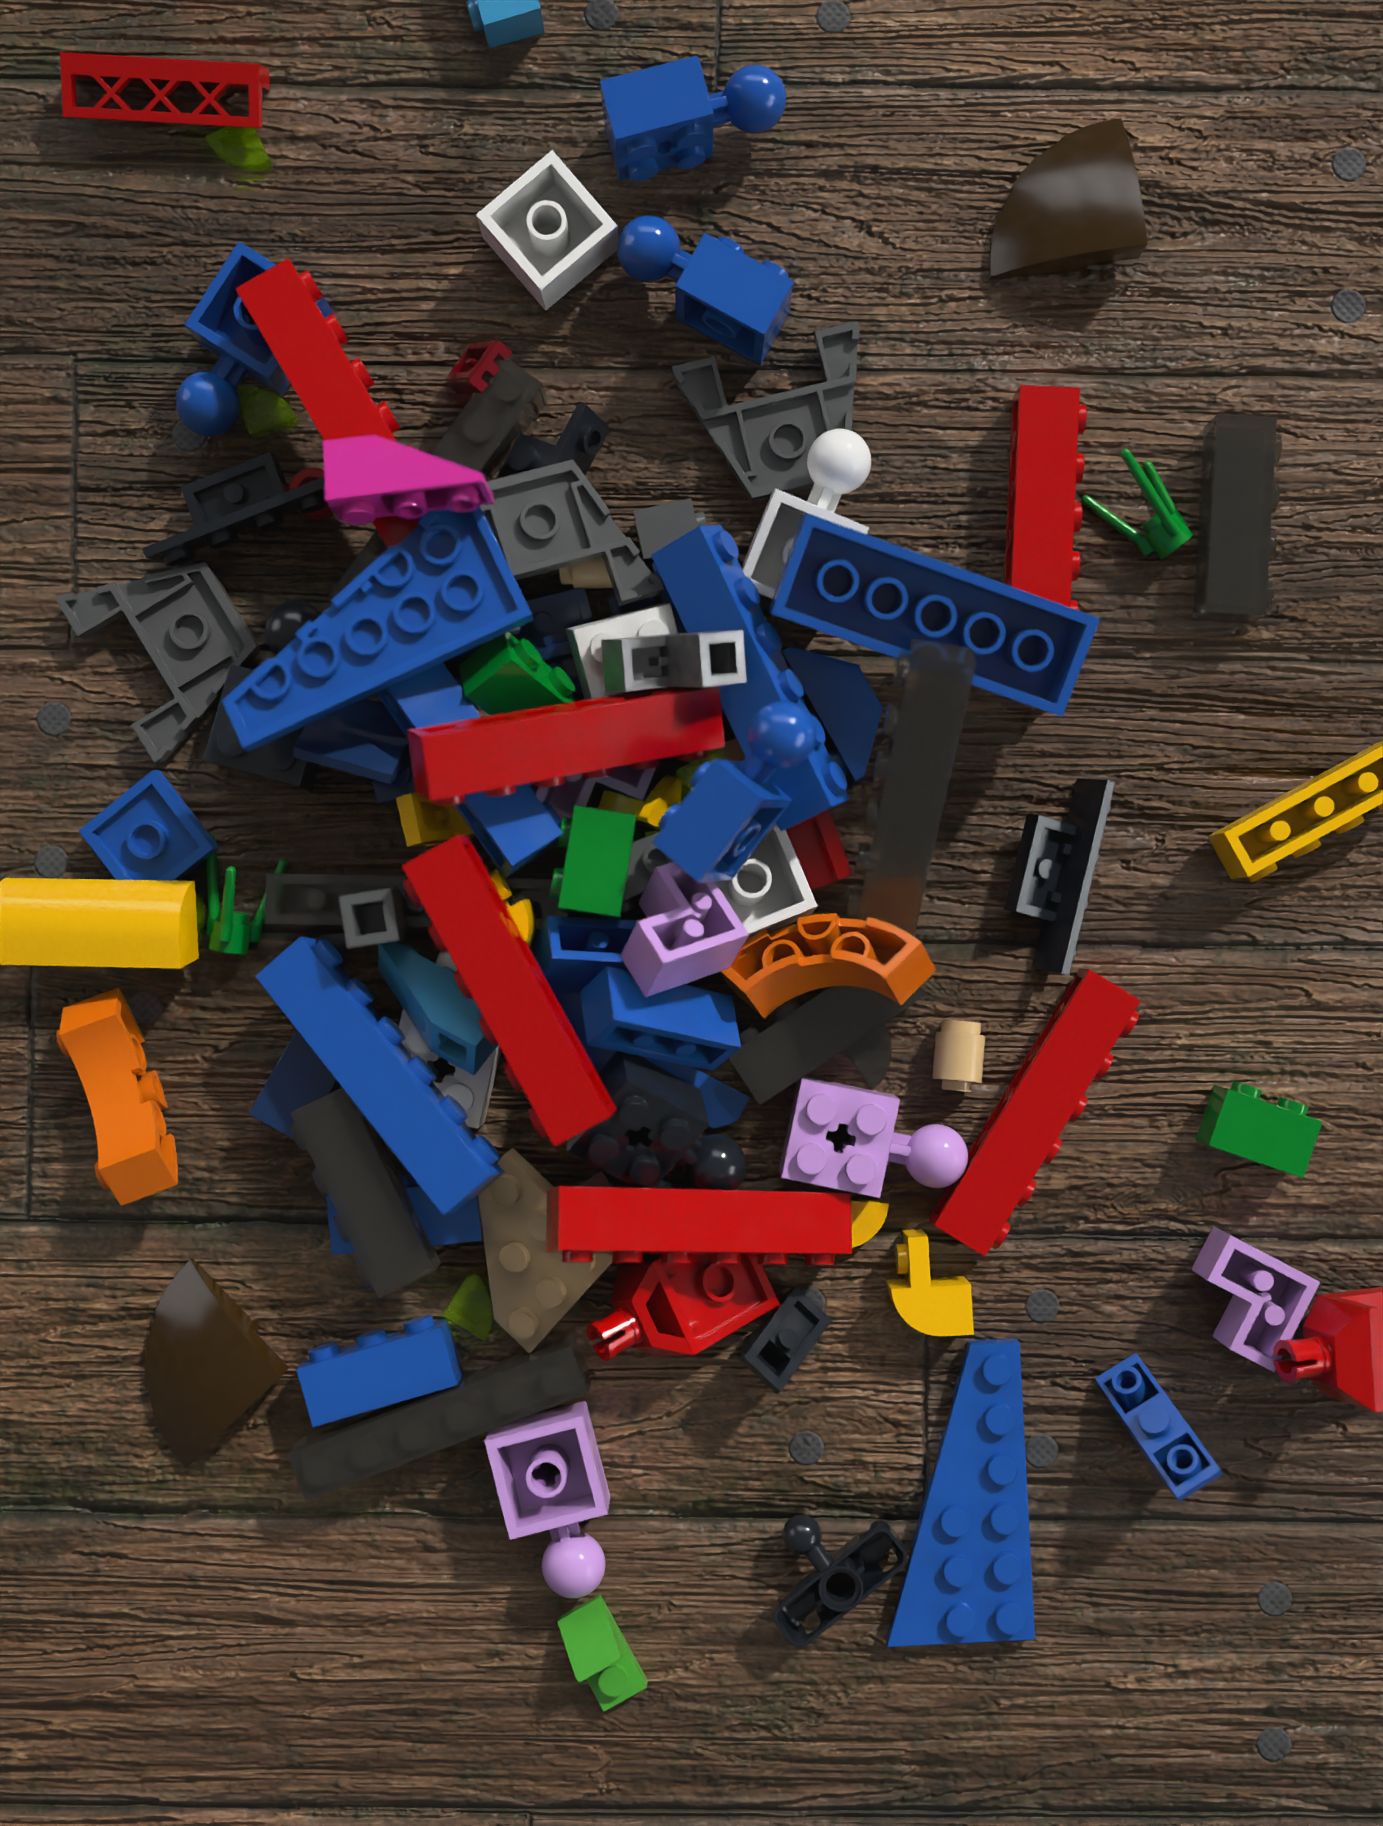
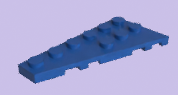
[222,505,534,752]
[885,1338,1035,1647]

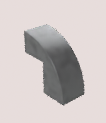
[601,630,746,692]

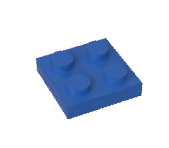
[78,770,220,881]

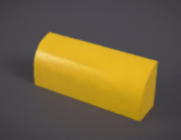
[0,878,199,969]

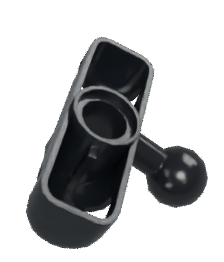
[773,1514,908,1647]

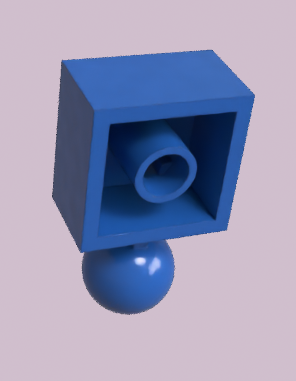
[600,55,786,181]
[617,215,794,366]
[176,241,334,437]
[652,701,816,883]

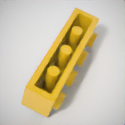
[1207,741,1383,882]

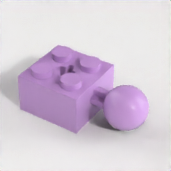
[779,1075,968,1198]
[484,1401,610,1598]

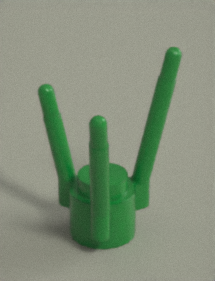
[1081,448,1193,560]
[206,834,288,955]

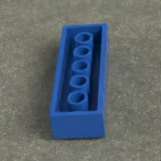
[768,513,1100,717]

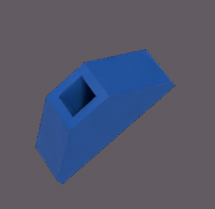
[781,646,883,785]
[1095,1353,1223,1502]

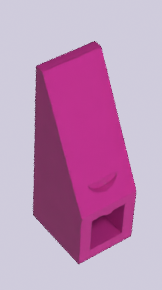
[323,435,494,525]

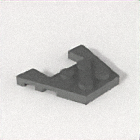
[672,321,860,503]
[480,459,664,644]
[55,562,261,764]

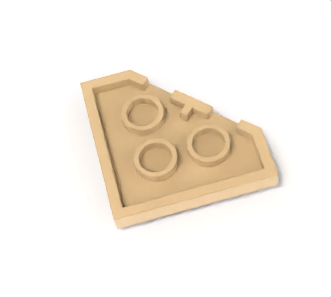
[478,1148,612,1354]

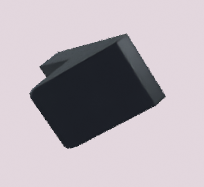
[739,1287,832,1394]

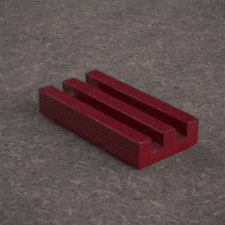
[445,340,512,394]

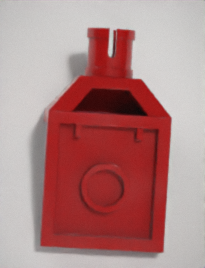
[587,1255,780,1361]
[1273,1287,1383,1412]

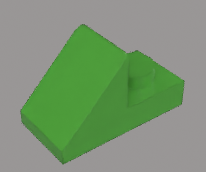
[557,1594,648,1711]

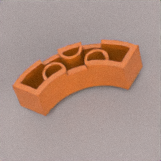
[719,913,936,1019]
[56,987,178,1206]

